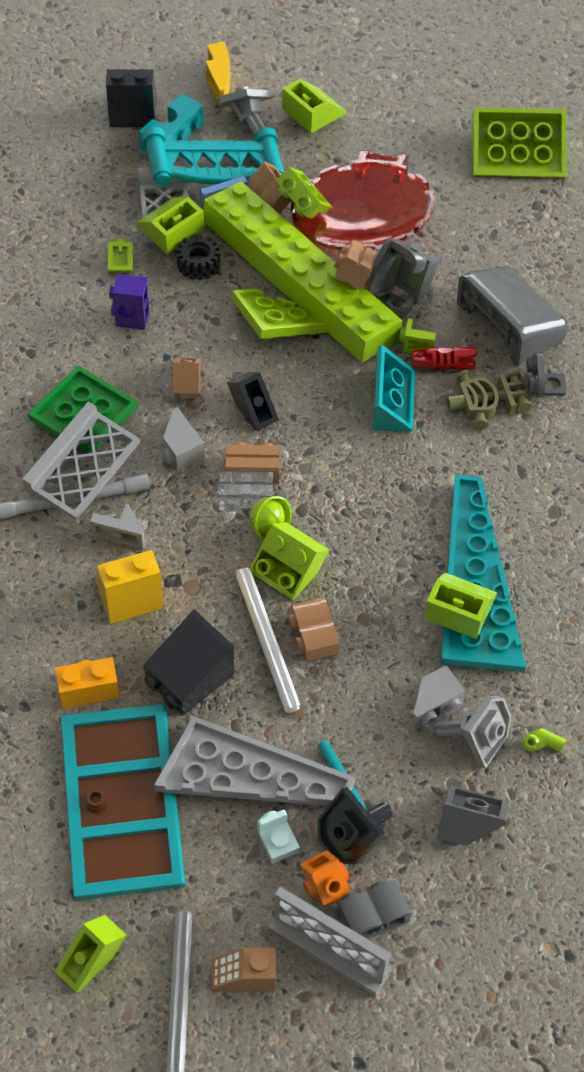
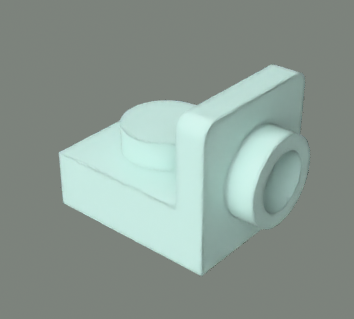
[257,810,300,864]

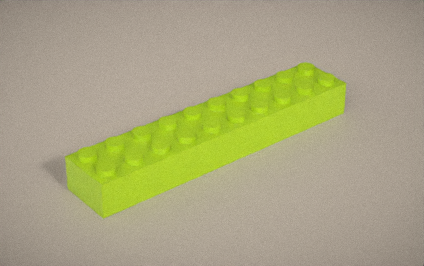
[203,181,403,363]

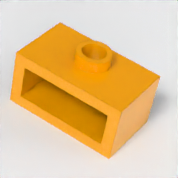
[55,657,120,709]

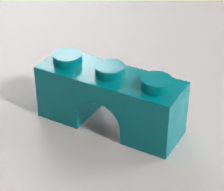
[139,94,204,153]

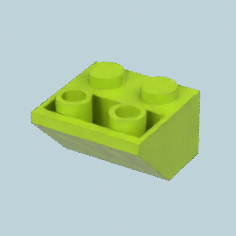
[282,79,346,134]
[136,197,204,255]
[250,522,330,600]
[424,573,497,639]

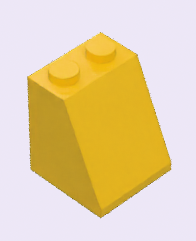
[94,550,164,624]

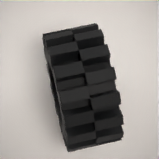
[176,235,220,280]

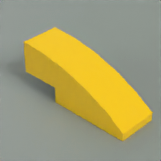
[206,41,230,108]

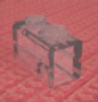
[219,471,273,513]

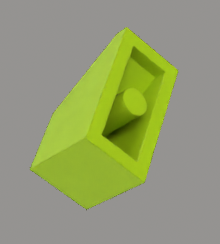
[54,915,127,993]

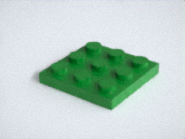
[28,365,139,454]

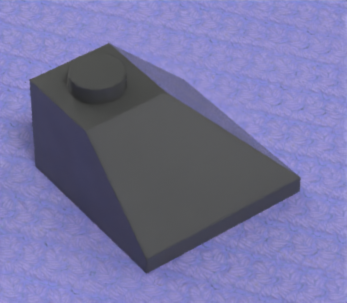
[437,785,509,846]

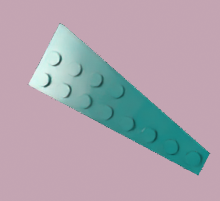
[441,474,526,673]

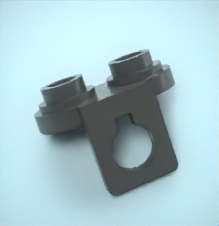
[526,352,567,398]

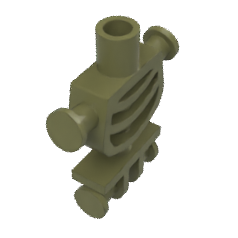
[446,370,533,430]

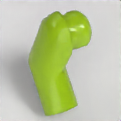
[522,728,566,753]

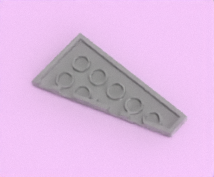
[154,716,356,806]

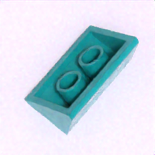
[372,345,415,432]

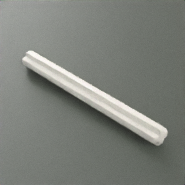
[236,567,300,713]

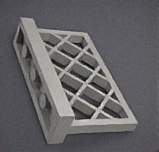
[23,402,140,521]
[268,887,392,997]

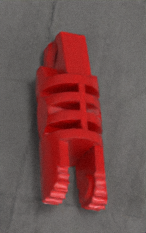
[411,347,478,370]

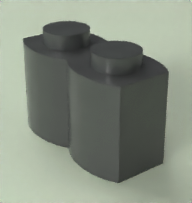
[338,880,412,940]

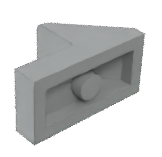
[90,503,145,550]

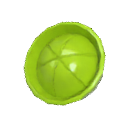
[249,496,292,541]

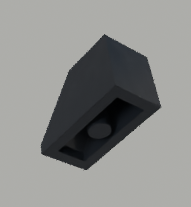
[227,372,279,430]

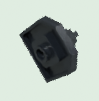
[317,787,393,865]

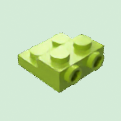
[276,167,332,218]

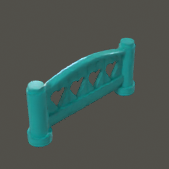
[141,127,284,186]

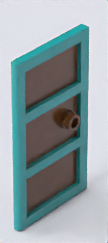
[61,704,186,901]

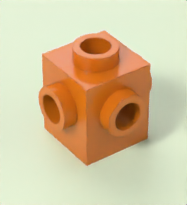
[300,850,351,906]

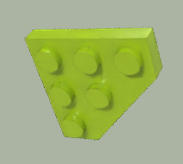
[231,289,327,339]

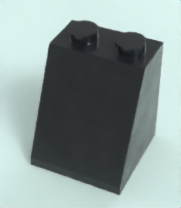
[106,69,157,128]
[144,609,234,716]

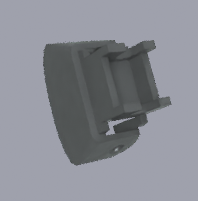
[366,238,443,318]

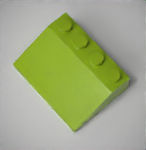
[471,107,567,178]

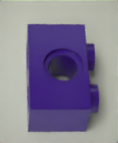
[109,274,150,330]

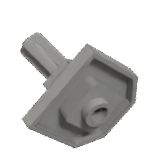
[218,86,276,135]
[435,696,511,769]

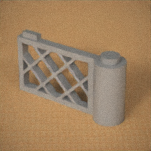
[138,164,197,247]

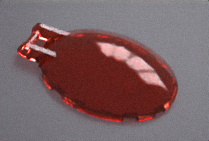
[291,150,435,251]

